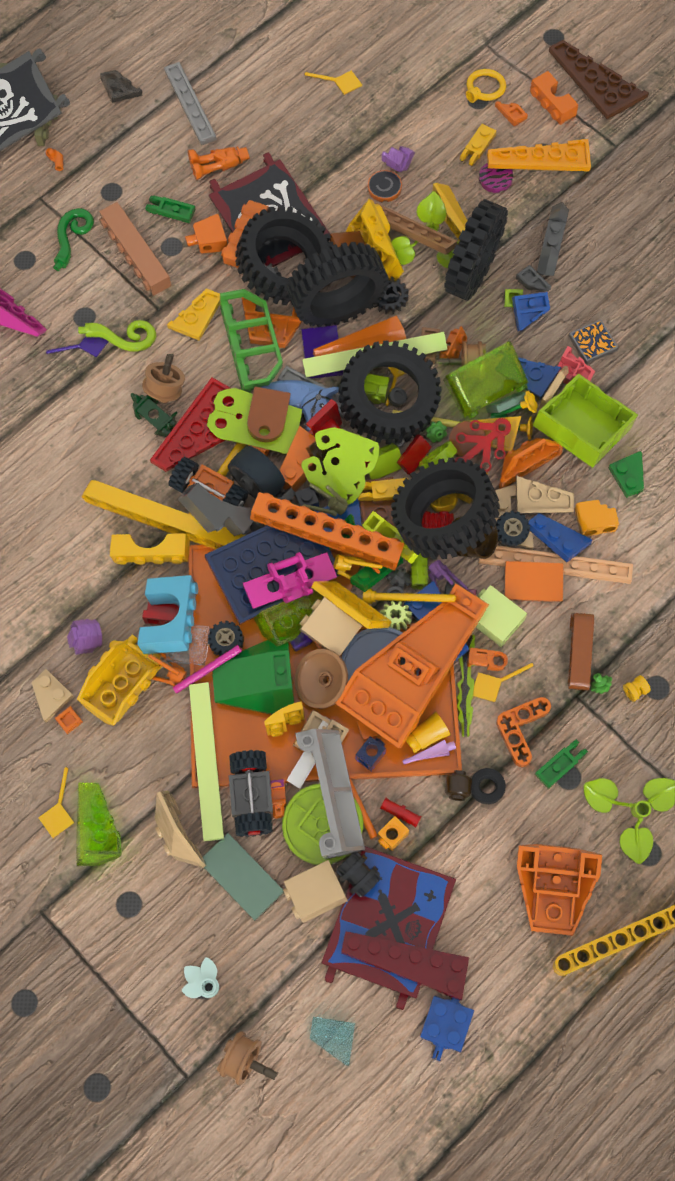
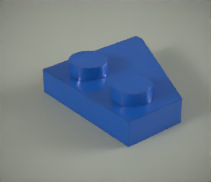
[512,292,550,332]

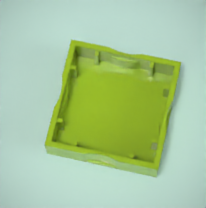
[533,373,638,468]

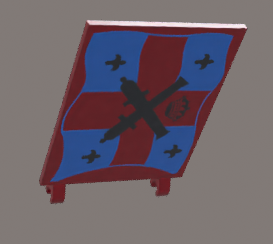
[321,846,456,1010]

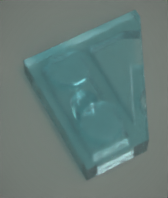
[310,1017,355,1066]

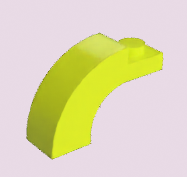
[362,511,418,564]

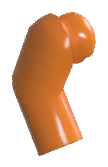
[45,148,63,171]

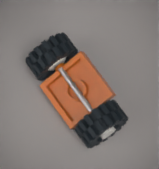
[168,456,249,507]

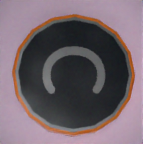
[368,170,402,202]

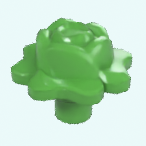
[426,421,447,443]
[591,673,612,694]

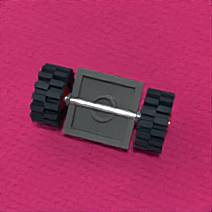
[229,750,273,837]

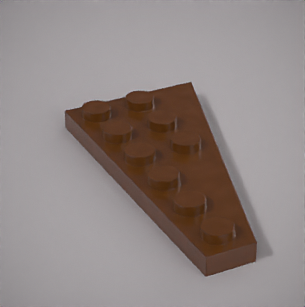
[549,40,649,119]

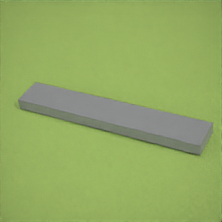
[164,62,217,146]

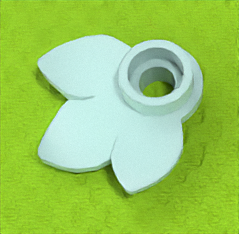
[182,957,219,999]

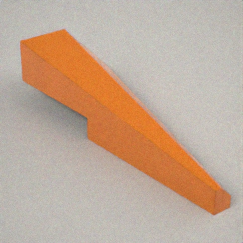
[313,315,406,357]

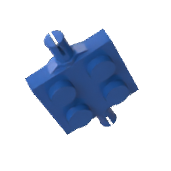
[420,996,474,1061]

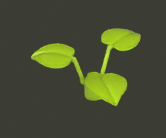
[391,191,459,268]
[584,778,675,864]

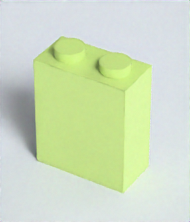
[476,585,527,647]

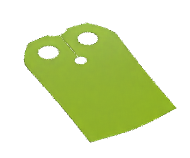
[207,388,302,454]

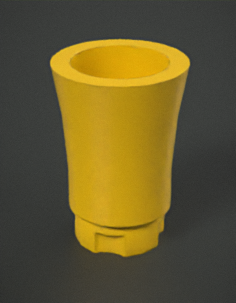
[406,712,451,753]

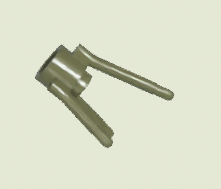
[302,483,348,517]

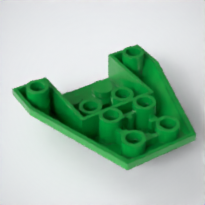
[212,637,294,715]

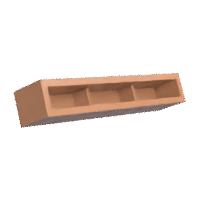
[99,202,171,296]

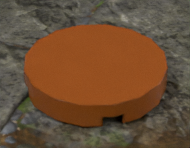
[449,421,486,457]

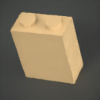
[299,597,362,656]
[283,860,348,923]

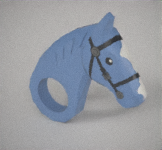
[261,380,339,432]

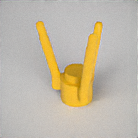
[333,554,383,580]

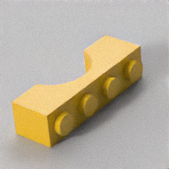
[110,534,190,565]

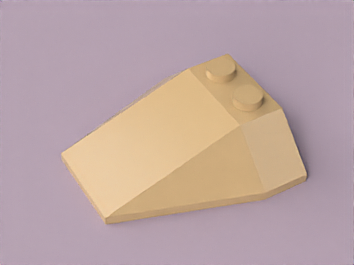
[155,791,206,868]

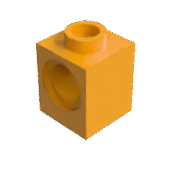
[378,816,410,851]

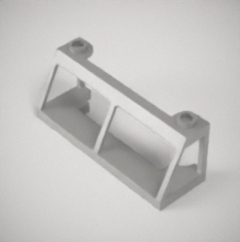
[295,729,365,859]

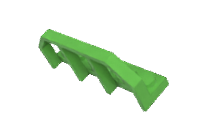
[220,289,283,393]

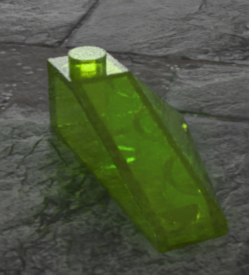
[254,589,324,647]
[76,783,122,866]

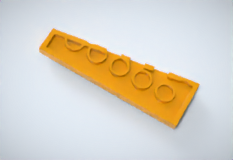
[487,139,591,171]

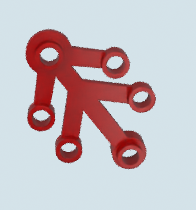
[454,418,511,472]

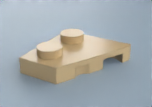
[32,669,74,723]

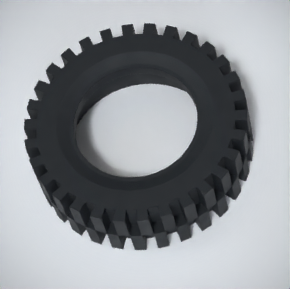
[235,206,334,306]
[287,242,389,327]
[338,340,442,445]
[391,458,500,560]

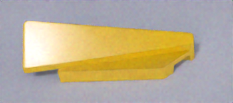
[432,183,467,241]

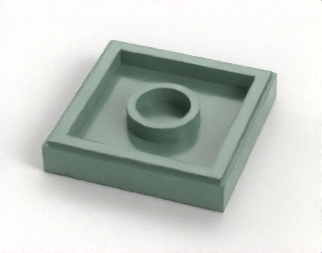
[485,392,525,413]

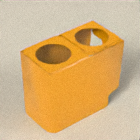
[574,500,619,536]

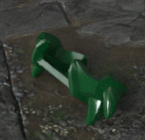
[130,393,178,437]

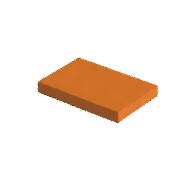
[504,561,563,602]

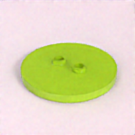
[282,783,364,865]

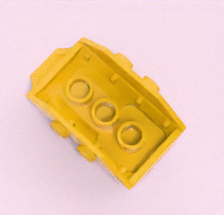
[345,199,404,281]
[77,639,162,726]

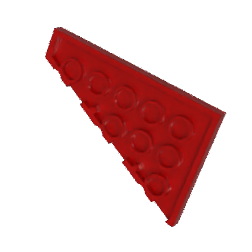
[150,377,242,472]

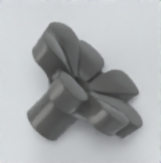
[386,567,411,589]

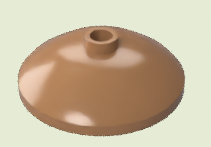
[295,649,348,708]

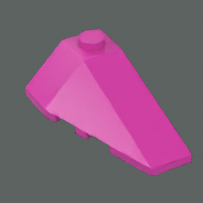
[0,288,47,337]

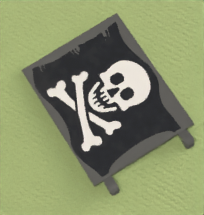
[0,49,70,151]

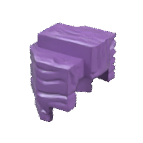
[382,146,415,172]
[67,619,102,655]

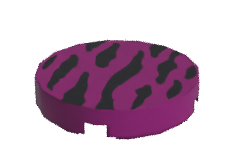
[479,163,513,193]

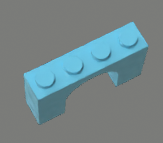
[137,575,198,654]

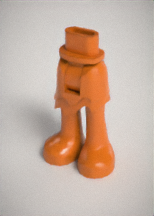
[188,146,250,180]

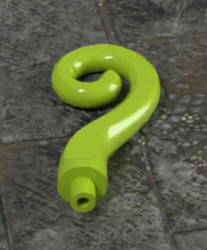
[78,320,156,352]

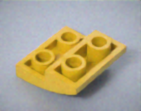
[264,701,305,737]

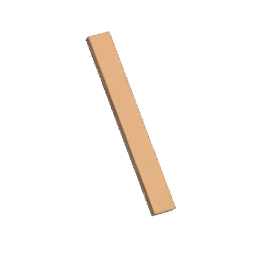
[479,545,633,584]

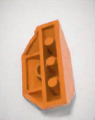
[499,438,563,489]

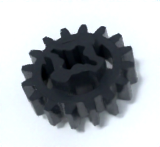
[373,277,409,314]

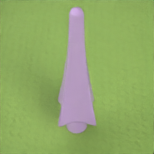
[402,740,456,764]

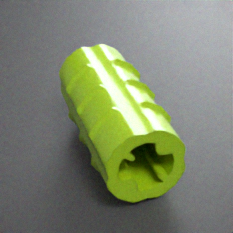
[411,553,429,590]

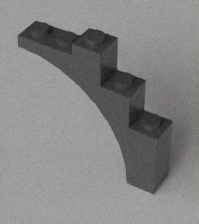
[178,483,295,536]

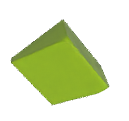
[504,289,523,307]

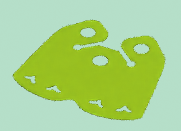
[301,428,379,505]

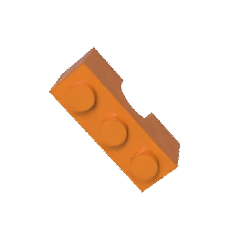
[530,71,579,125]

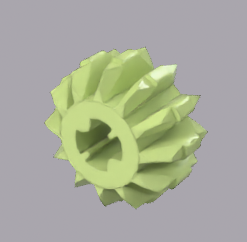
[380,600,412,631]

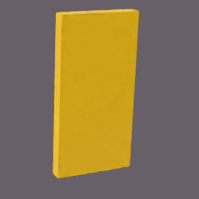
[311,581,391,629]

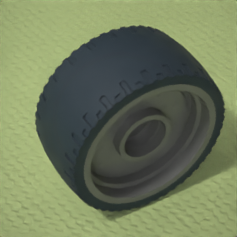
[228,446,285,499]

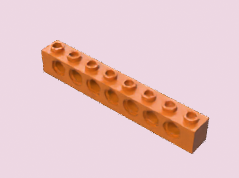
[250,492,405,571]

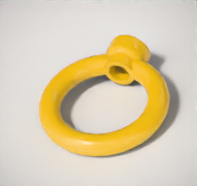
[466,69,506,103]

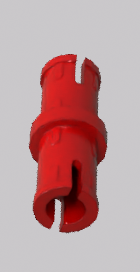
[380,798,422,828]

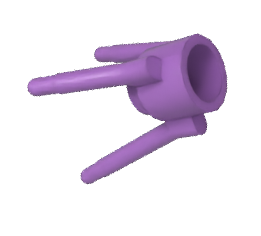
[428,560,472,593]

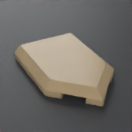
[536,365,569,416]

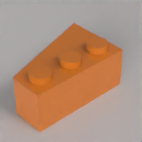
[280,426,316,492]

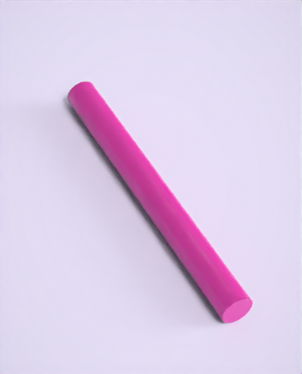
[173,645,242,694]

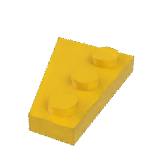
[167,288,220,341]

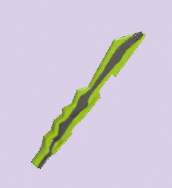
[457,635,475,737]

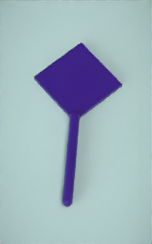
[46,336,109,357]

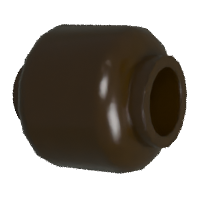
[445,770,472,801]

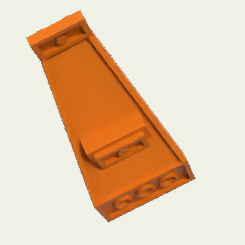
[335,584,489,748]

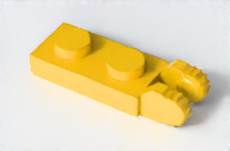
[460,124,497,166]
[356,478,408,502]

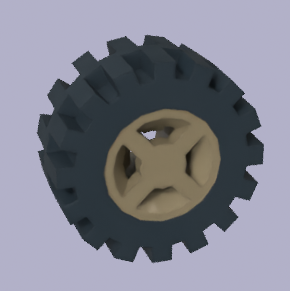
[496,511,530,547]
[208,621,244,656]

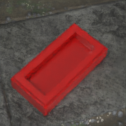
[397,435,432,475]

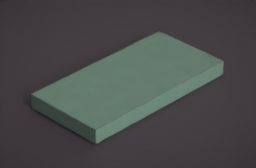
[203,833,284,921]

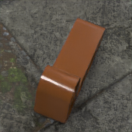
[568,613,594,691]

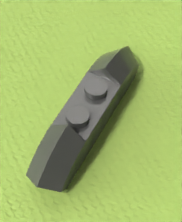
[537,202,569,276]

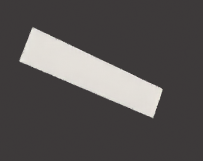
[287,717,330,789]

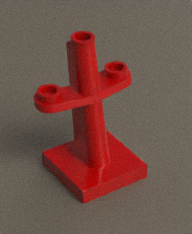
[306,399,370,468]

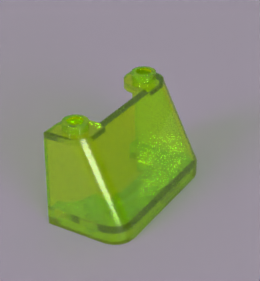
[443,341,529,419]

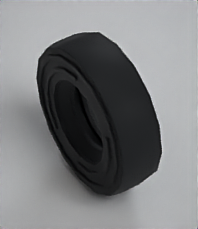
[471,768,506,805]

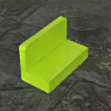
[368,443,402,480]

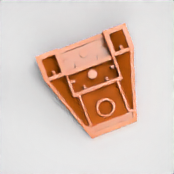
[517,844,602,936]

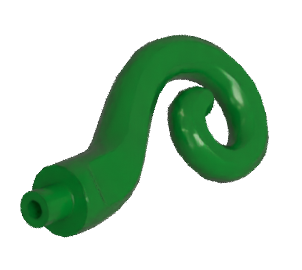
[53,208,94,271]

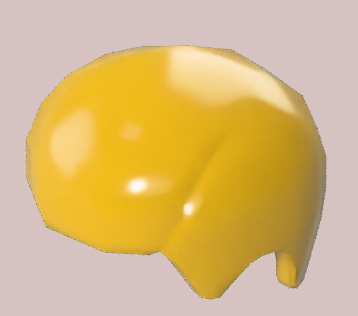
[430,493,458,513]

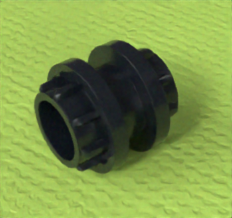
[336,852,380,897]

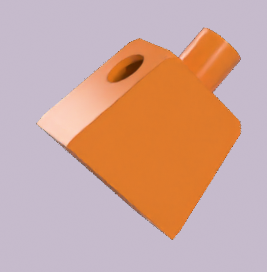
[185,214,228,254]

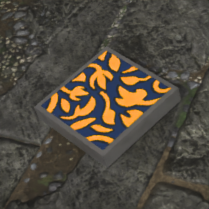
[569,319,618,364]

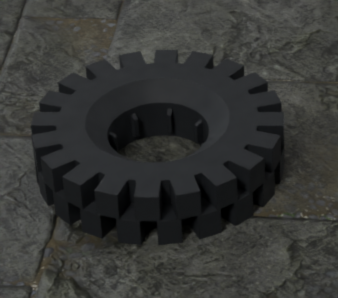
[444,199,508,301]

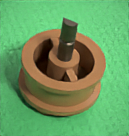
[438,341,487,382]
[142,354,185,403]
[217,1031,278,1086]

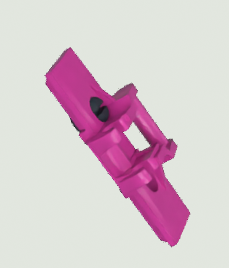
[243,552,337,609]

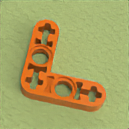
[496,697,551,767]

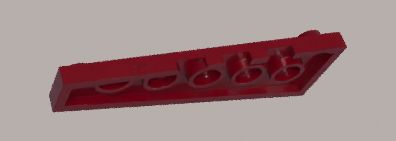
[341,931,469,1001]

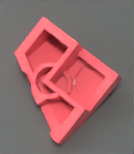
[558,346,595,384]

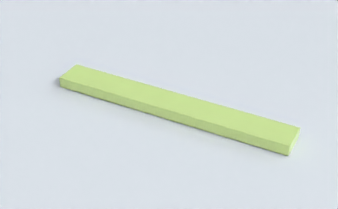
[302,332,448,378]
[189,682,224,842]

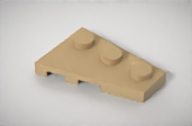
[516,476,574,514]

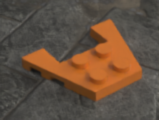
[242,297,303,348]

